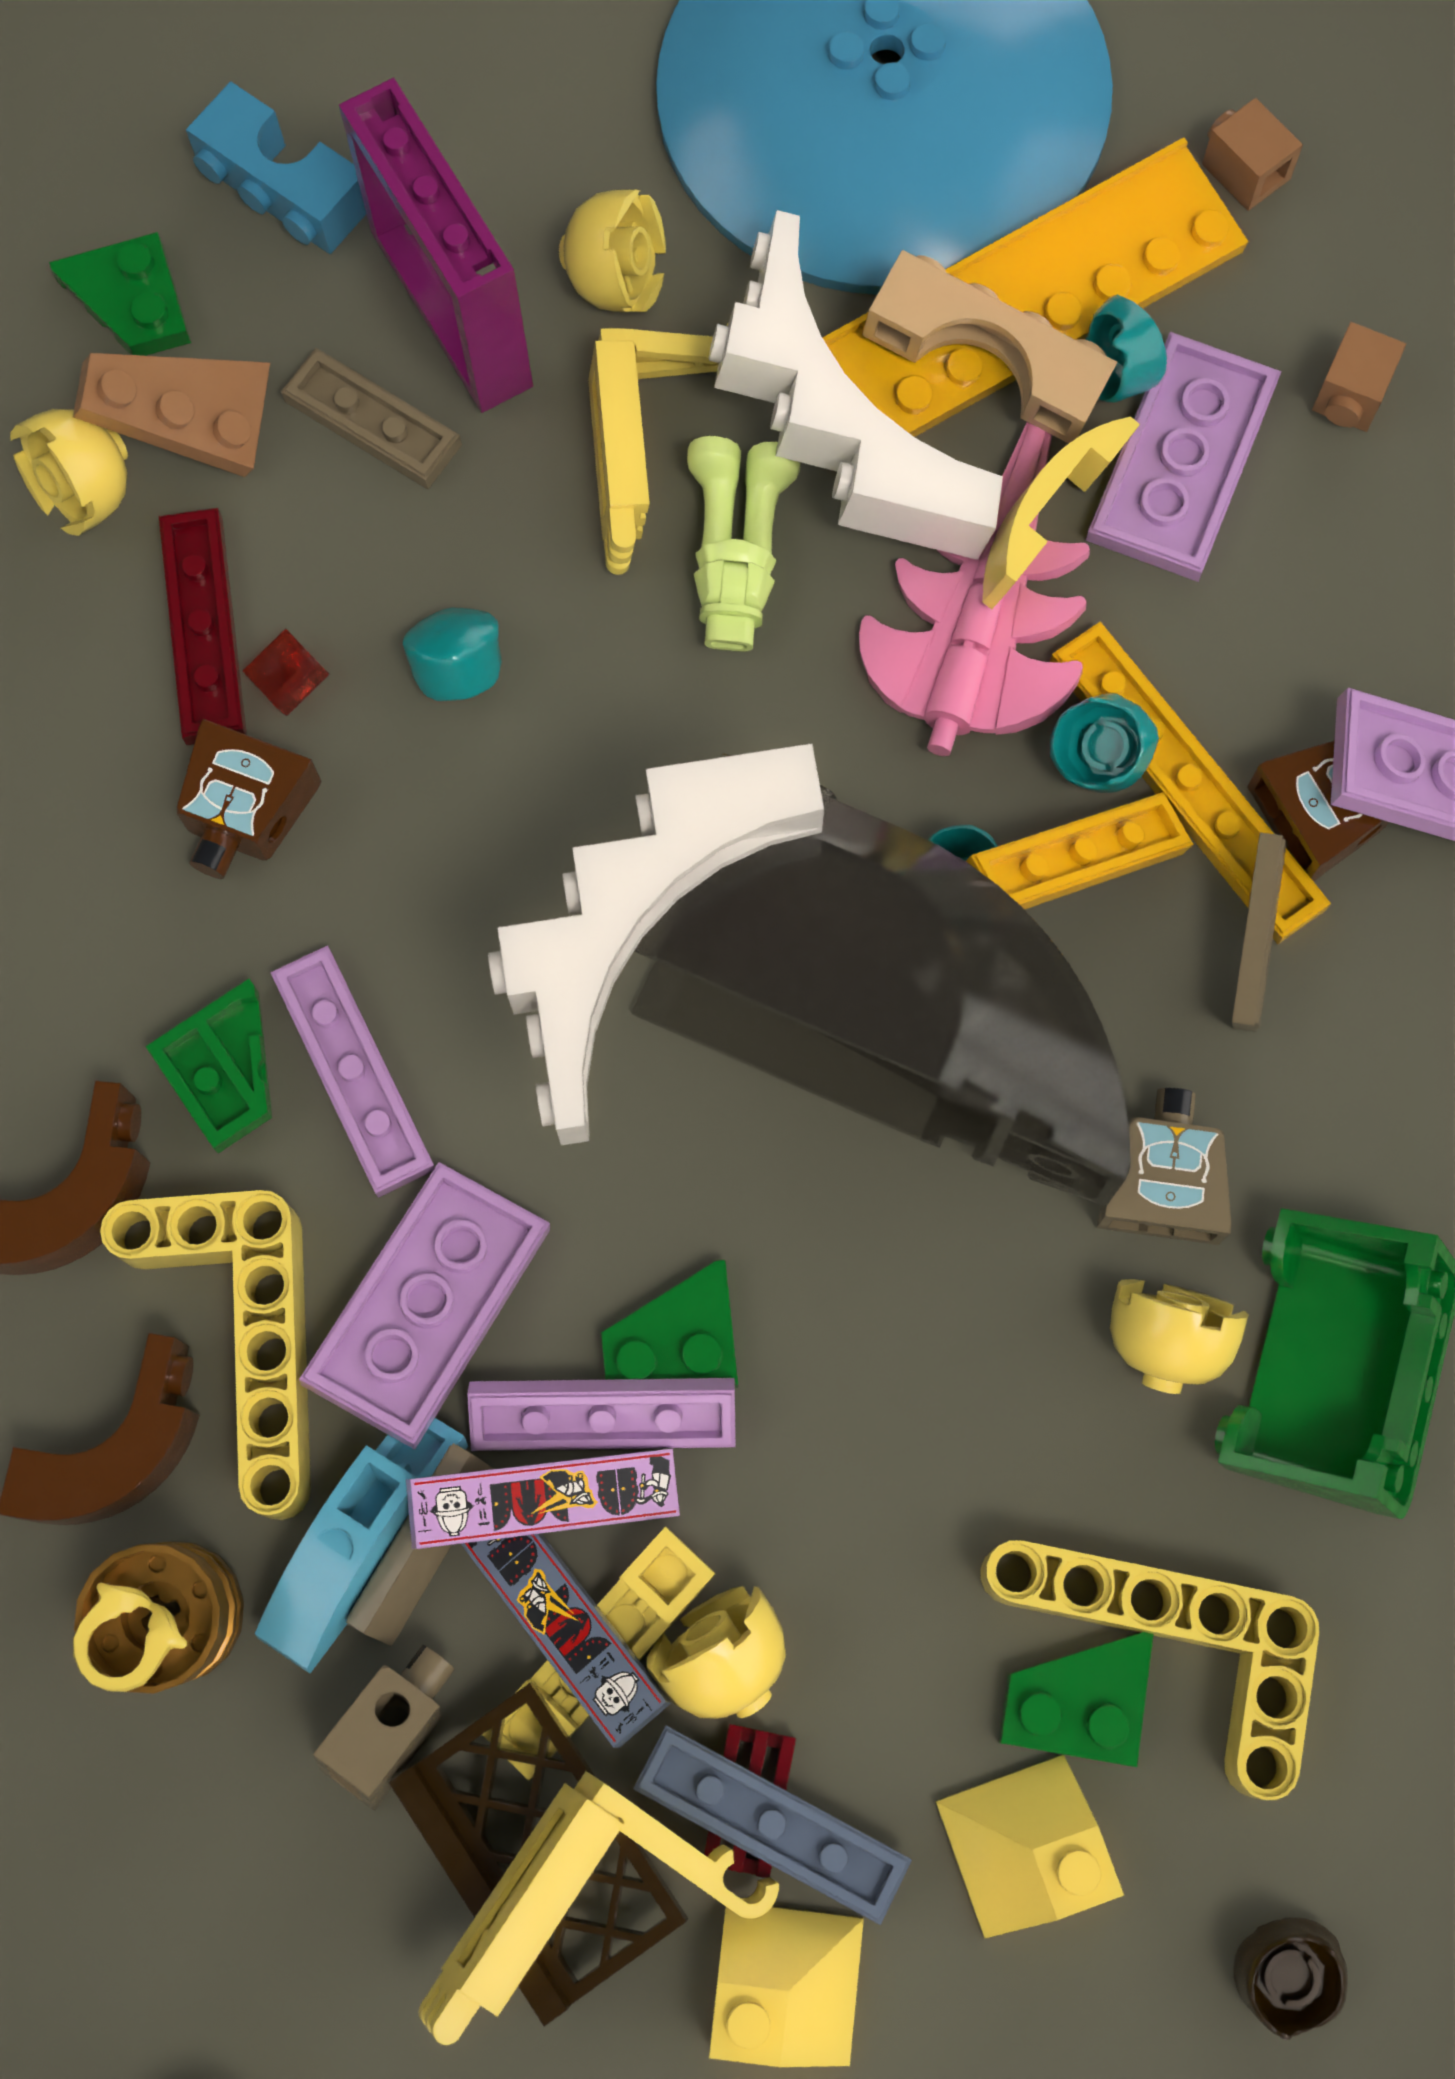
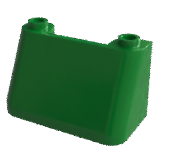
[1215,1208,1455,1519]

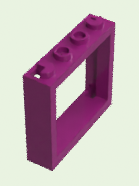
[338,77,533,413]

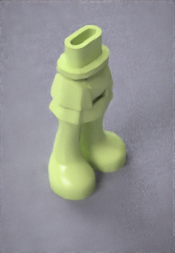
[687,436,801,652]

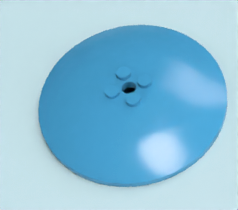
[656,0,1113,294]

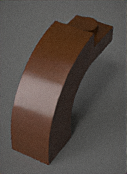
[0,1081,151,1275]
[0,1333,200,1525]

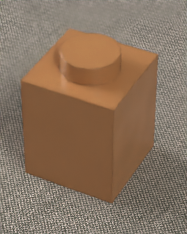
[1202,97,1303,211]
[1312,322,1407,432]

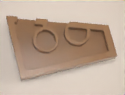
[73,353,270,477]

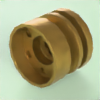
[74,1541,244,1694]

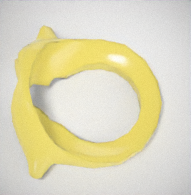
[73,1582,187,1692]

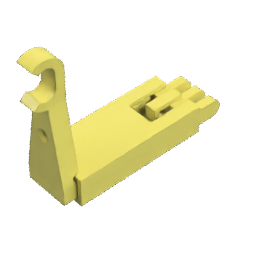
[588,324,728,575]
[419,1771,779,2045]

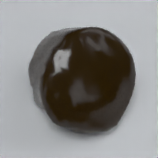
[1234,1917,1348,2040]

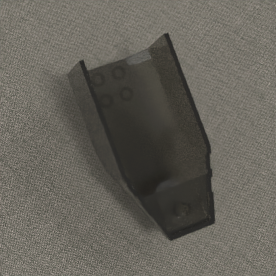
[632,753,1131,1206]

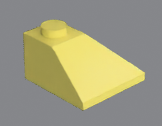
[935,1754,1124,1938]
[709,1906,864,2067]

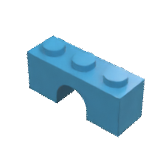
[186,81,367,254]

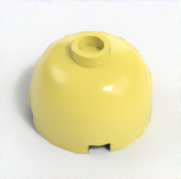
[559,190,666,312]
[10,409,128,536]
[1110,1279,1249,1394]
[646,1586,786,1719]

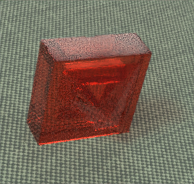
[243,629,330,717]

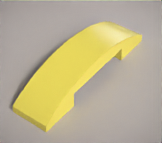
[982,417,1140,609]
[482,1527,716,1781]

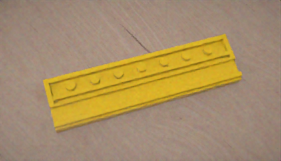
[822,137,1249,437]

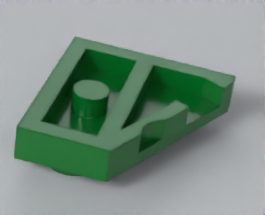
[49,232,191,356]
[145,979,272,1154]
[601,1260,738,1388]
[999,1632,1154,1767]

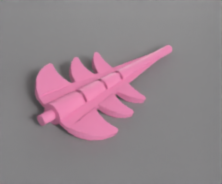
[859,422,1089,756]

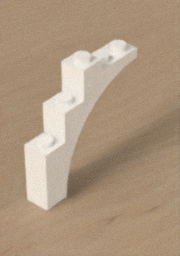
[708,210,1003,560]
[488,744,824,1145]

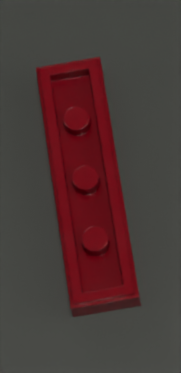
[159,508,247,745]

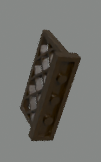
[389,1682,689,2027]

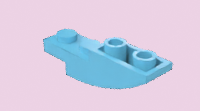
[255,1418,468,1674]

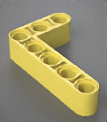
[100,1190,311,1520]
[981,1540,1319,1800]

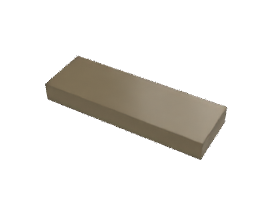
[281,348,462,490]
[1232,833,1286,1032]
[346,1443,494,1647]

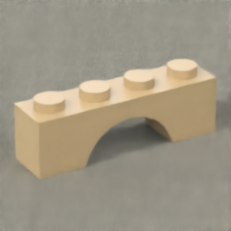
[862,249,1117,443]

